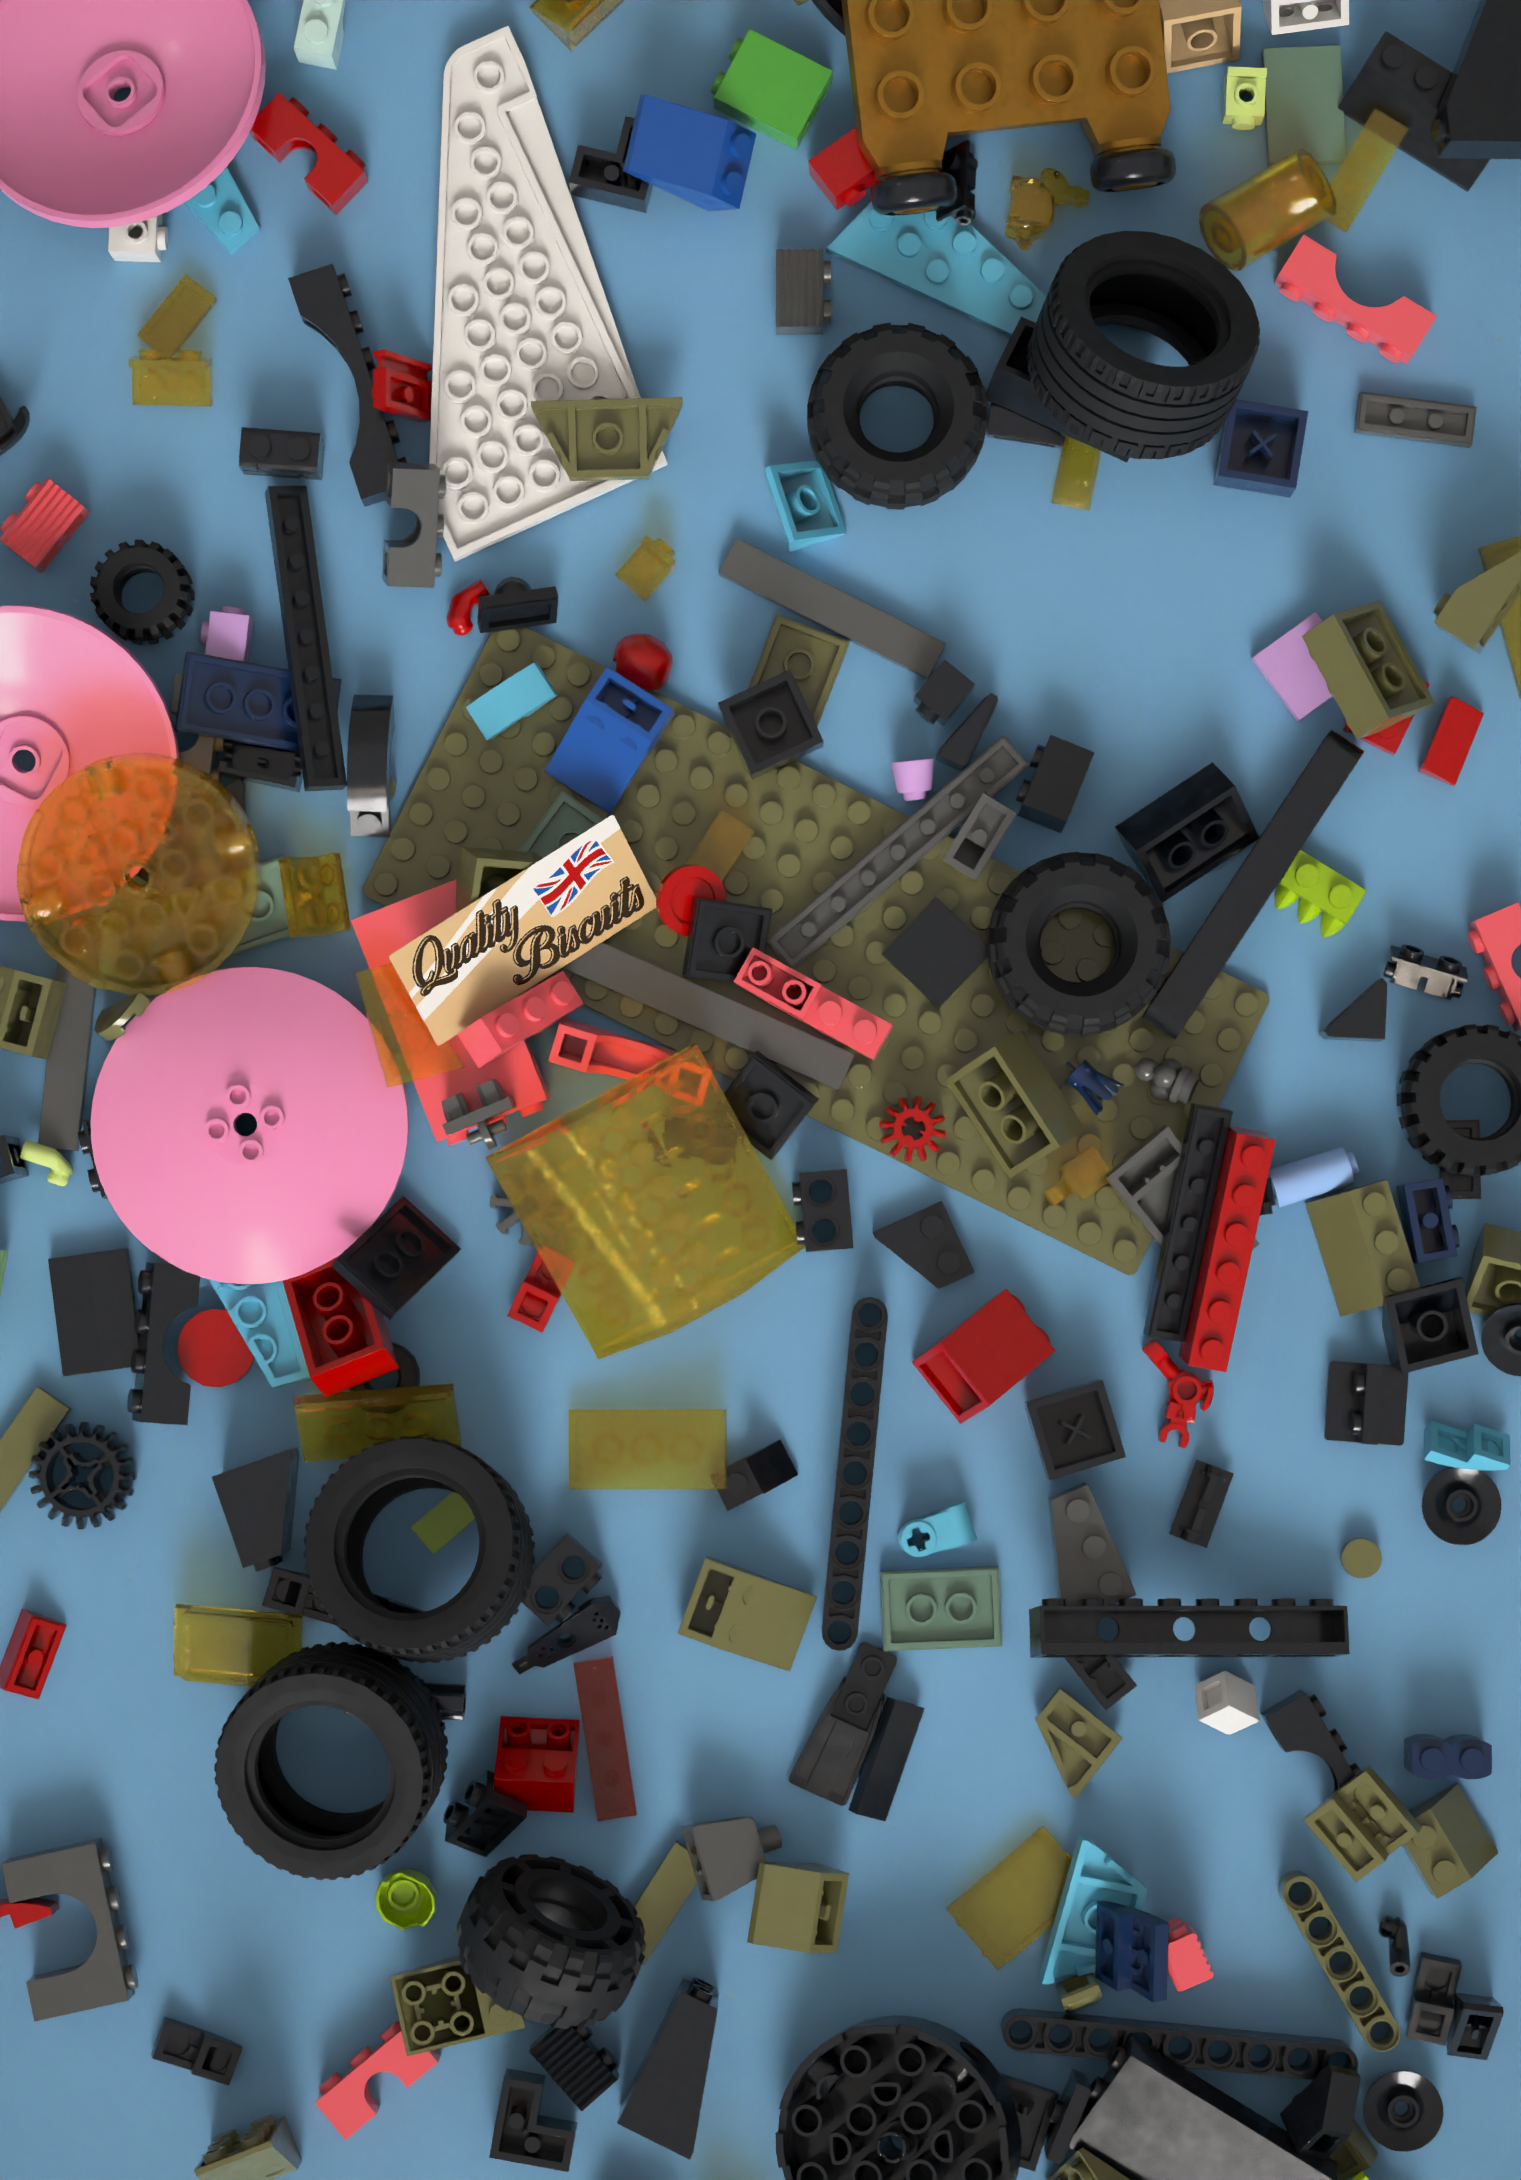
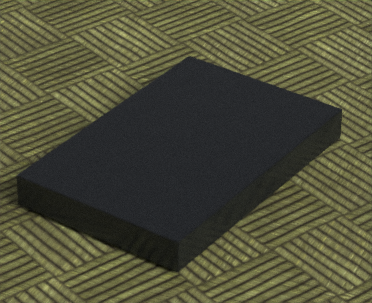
[331,1196,461,1320]
[48,1248,139,1376]

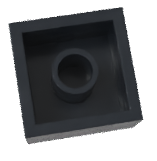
[718,670,824,780]

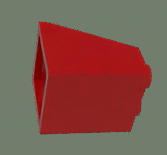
[912,1289,1056,1424]

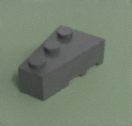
[1048,1482,1136,1606]

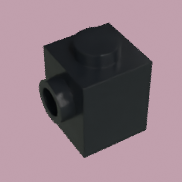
[913,659,975,726]

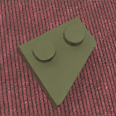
[1035,1688,1123,1799]

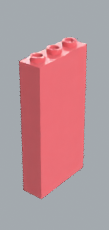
[351,879,550,1146]

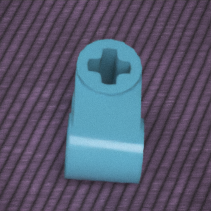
[898,1501,977,1557]

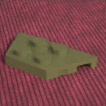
[531,397,683,481]

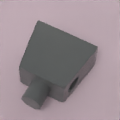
[681,1816,782,1901]

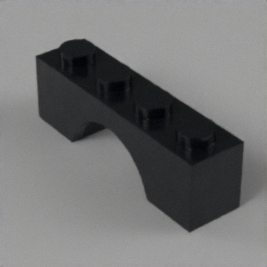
[127,1262,200,1425]
[1260,1689,1361,1793]

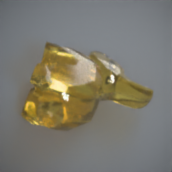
[1005,168,1090,250]

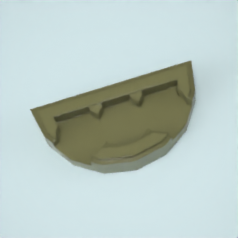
[94,992,150,1041]

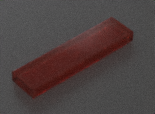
[573,1656,637,1821]

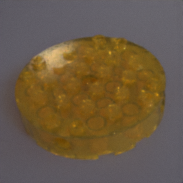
[17,753,262,996]

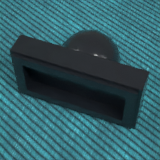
[477,577,558,633]

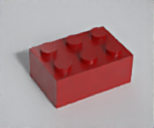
[282,1255,399,1398]

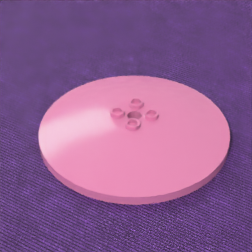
[0,0,266,228]
[0,605,179,922]
[90,967,409,1284]

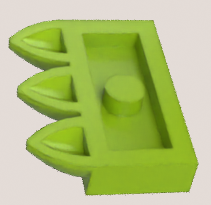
[1274,850,1367,938]

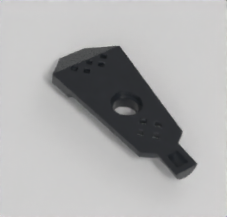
[512,1595,621,1675]

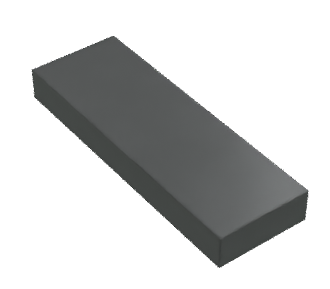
[1354,392,1477,448]

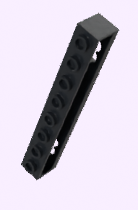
[1029,1598,1350,1658]

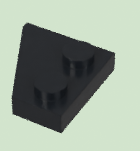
[873,1201,975,1289]

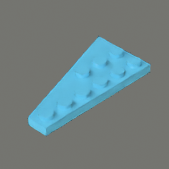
[826,201,1046,338]

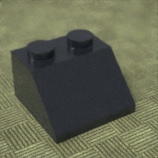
[1382,1277,1479,1374]

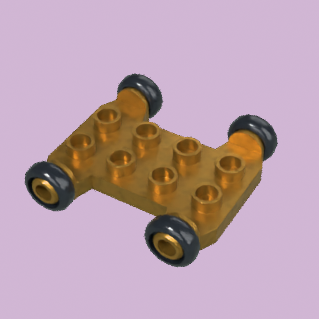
[841,0,1176,216]

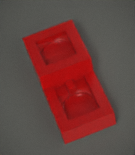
[507,1240,579,1333]
[0,1898,59,1929]

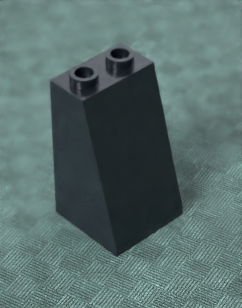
[617,1977,719,2160]

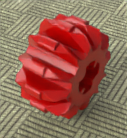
[879,1096,946,1163]

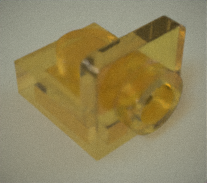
[615,536,676,602]

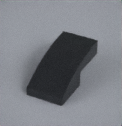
[1406,1952,1462,2046]
[151,2017,243,2085]

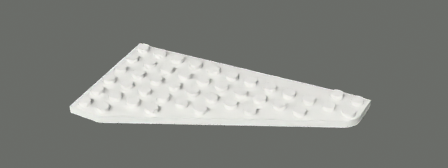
[429,26,668,562]

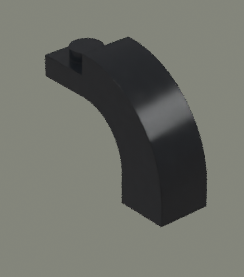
[347,694,394,837]

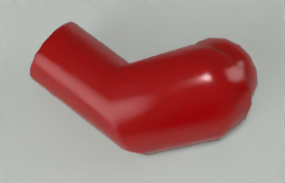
[446,579,490,636]

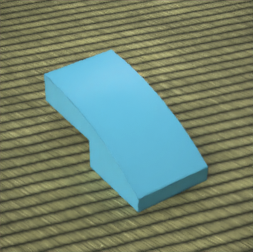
[466,662,558,740]
[1424,1421,1510,1471]

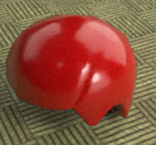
[613,634,673,690]

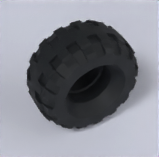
[807,322,988,510]
[986,852,1171,1036]
[456,1854,646,2029]

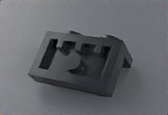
[443,1770,528,1857]

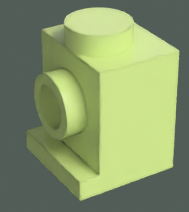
[1222,66,1267,130]

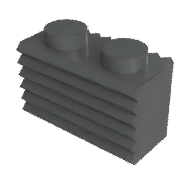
[776,249,831,335]

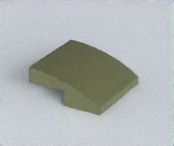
[1304,1765,1422,1882]

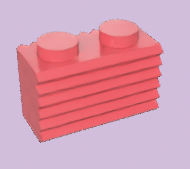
[0,478,90,573]
[1166,1918,1214,1992]

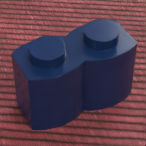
[1404,1734,1492,1779]

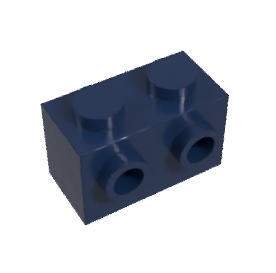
[1397,1178,1460,1263]

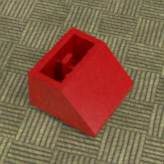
[494,1716,580,1813]

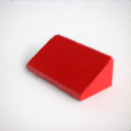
[1418,696,1484,786]
[0,1609,67,1700]

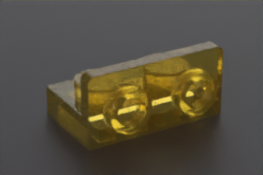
[129,349,213,406]
[279,853,351,938]

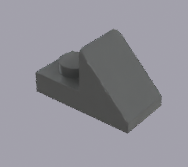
[942,792,1017,881]

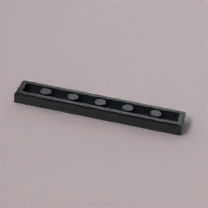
[1143,1103,1233,1342]

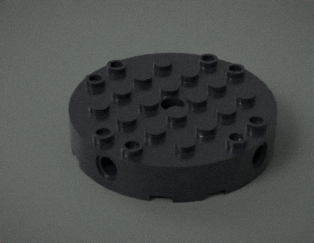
[775,2015,1021,2180]

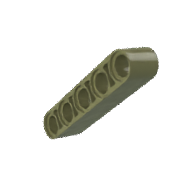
[1278,1871,1400,2052]

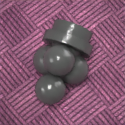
[1134,1058,1200,1104]

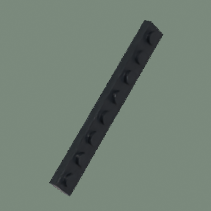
[265,486,347,791]

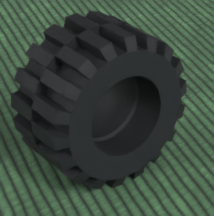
[90,540,195,645]

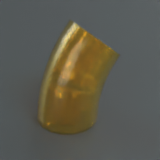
[1199,149,1337,271]

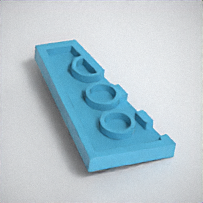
[184,167,260,256]
[209,1279,310,1389]

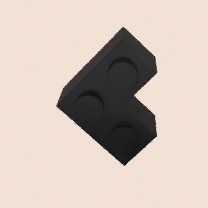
[569,116,653,213]
[489,2068,578,2172]

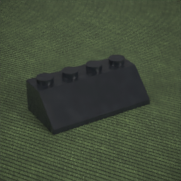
[1338,31,1490,192]

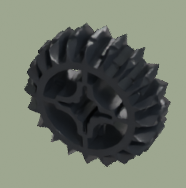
[29,1422,137,1529]

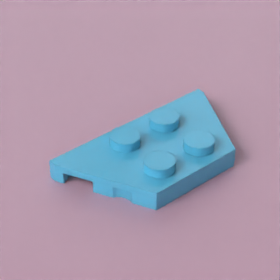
[1038,1834,1148,1985]

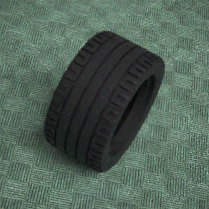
[1027,231,1260,459]
[304,1435,535,1663]
[214,1642,448,1880]

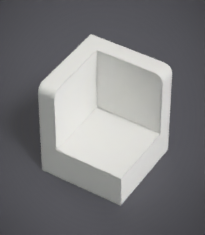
[1194,1671,1260,1735]

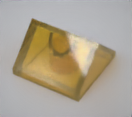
[529,0,625,51]

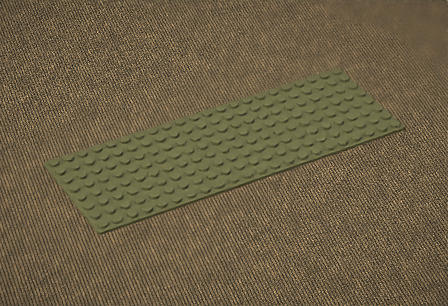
[362,627,1270,1275]

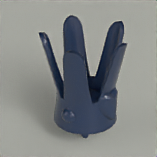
[1066,1059,1124,1115]

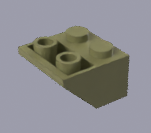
[747,1862,849,1953]

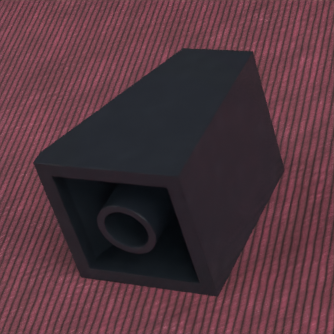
[212,1447,299,1572]

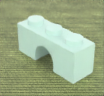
[294,0,346,70]

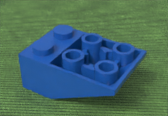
[544,667,675,814]

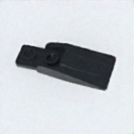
[789,1642,897,1806]

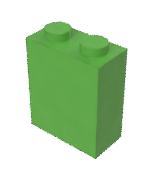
[711,29,833,150]

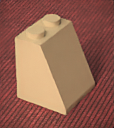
[1159,0,1242,74]

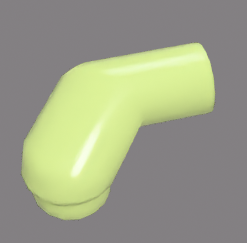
[20,1140,73,1187]

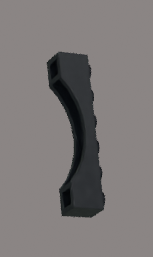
[288,264,407,507]

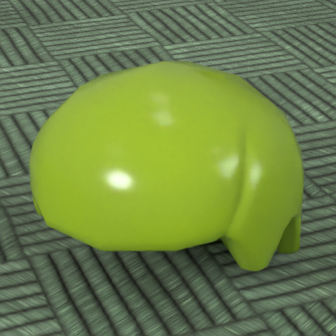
[375,1869,436,1930]

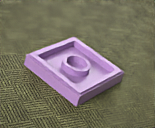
[1251,612,1333,722]

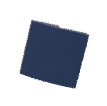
[1095,1900,1169,2003]

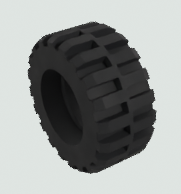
[1397,1024,1521,1177]

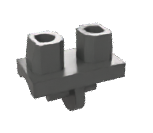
[441,1079,517,1150]

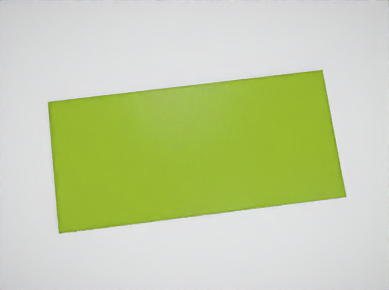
[411,1492,475,1554]

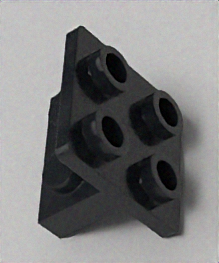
[1324,1361,1409,1446]

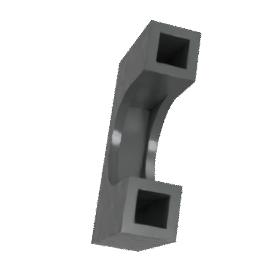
[1,1838,138,2022]

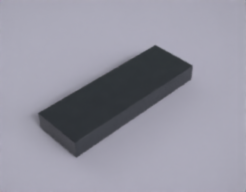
[848,1697,925,1821]

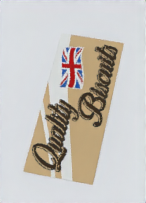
[389,815,656,1046]

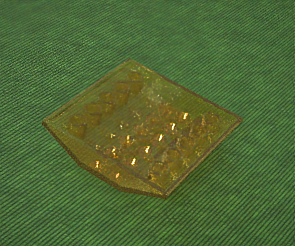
[486,1043,805,1359]

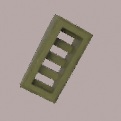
[1055,1973,1103,2013]

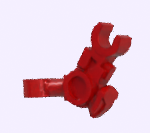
[1142,1339,1214,1448]

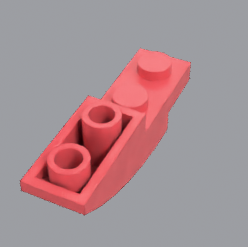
[734,948,893,1060]

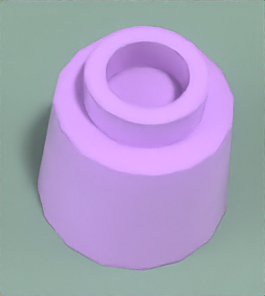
[890,758,934,801]

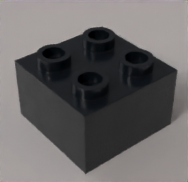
[1023,1379,1126,1480]

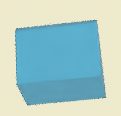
[764,460,847,553]

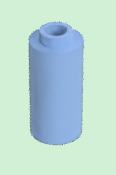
[1268,1146,1359,1208]

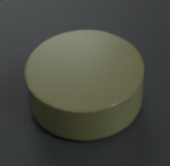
[1340,1538,1382,1578]

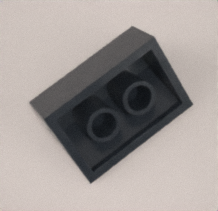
[1115,762,1259,903]

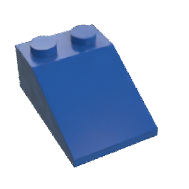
[623,94,756,211]

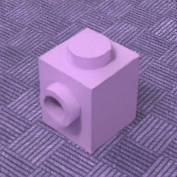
[201,606,254,662]

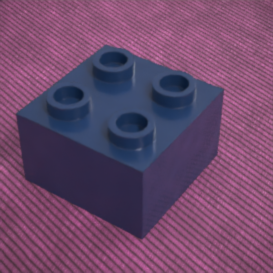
[1213,400,1308,498]

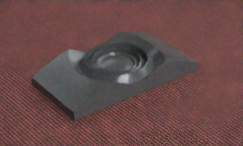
[1105,1125,1259,1250]

